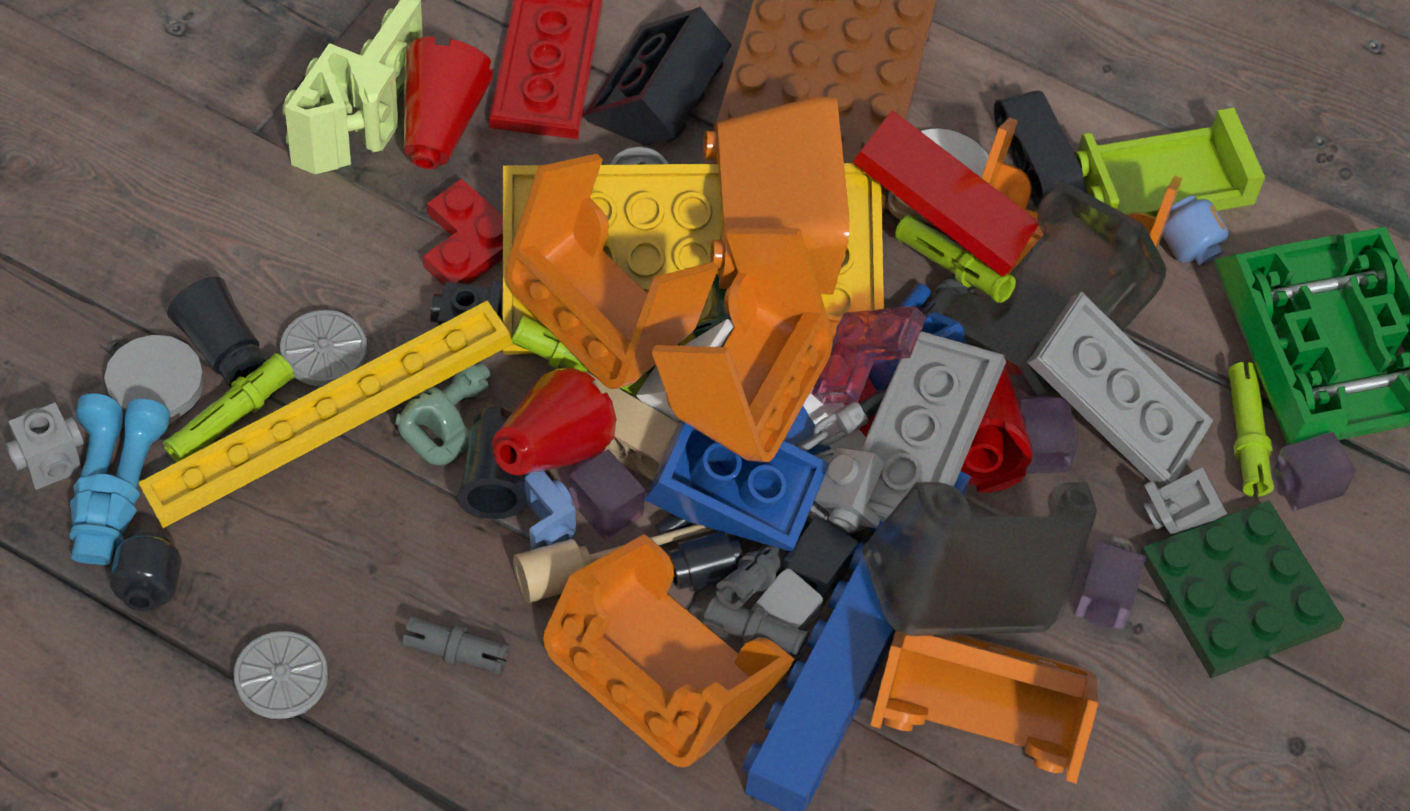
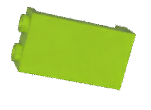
[1074,108,1265,230]

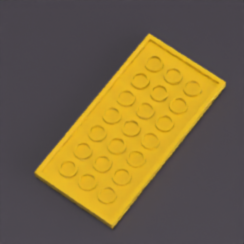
[503,163,885,355]

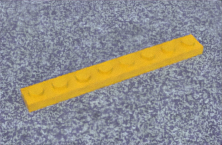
[138,300,513,528]

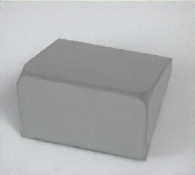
[751,568,823,630]

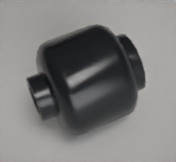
[110,532,182,611]

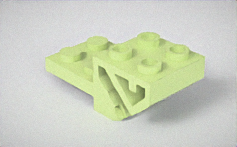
[282,0,423,175]

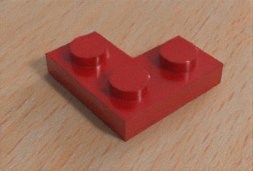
[423,179,503,286]

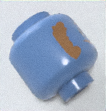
[1162,195,1229,266]

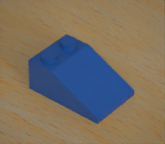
[644,420,830,551]

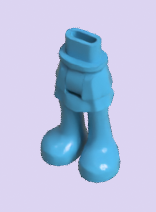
[69,393,171,565]

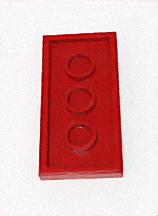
[489,0,603,140]
[853,110,1040,277]

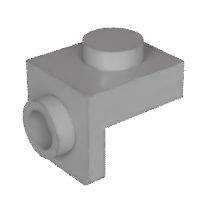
[814,448,885,530]
[1143,467,1227,536]

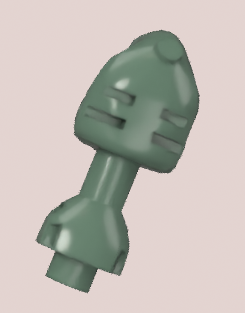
[395,362,490,466]

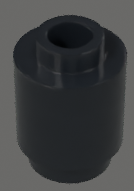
[667,531,743,592]

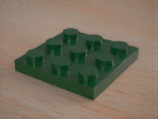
[1139,500,1344,678]

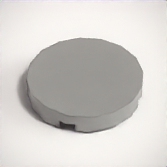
[104,335,204,417]

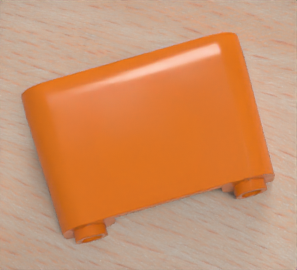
[703,96,850,295]
[543,534,794,768]

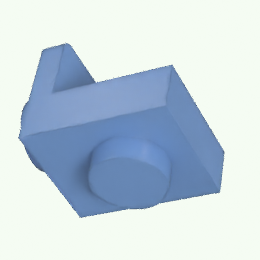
[524,471,576,550]

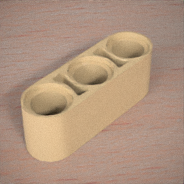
[586,372,678,481]

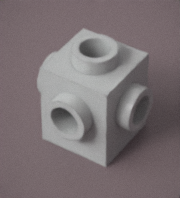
[6,402,84,490]

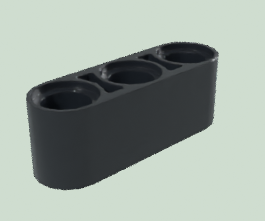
[993,90,1085,207]

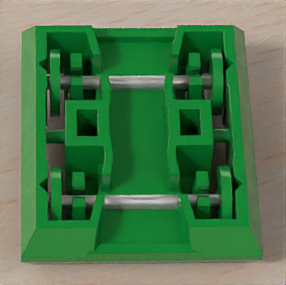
[1214,227,1410,450]

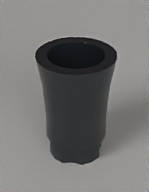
[167,277,265,386]
[457,406,527,519]

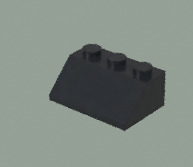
[583,7,732,145]

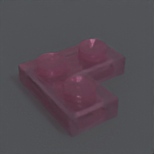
[811,306,926,404]

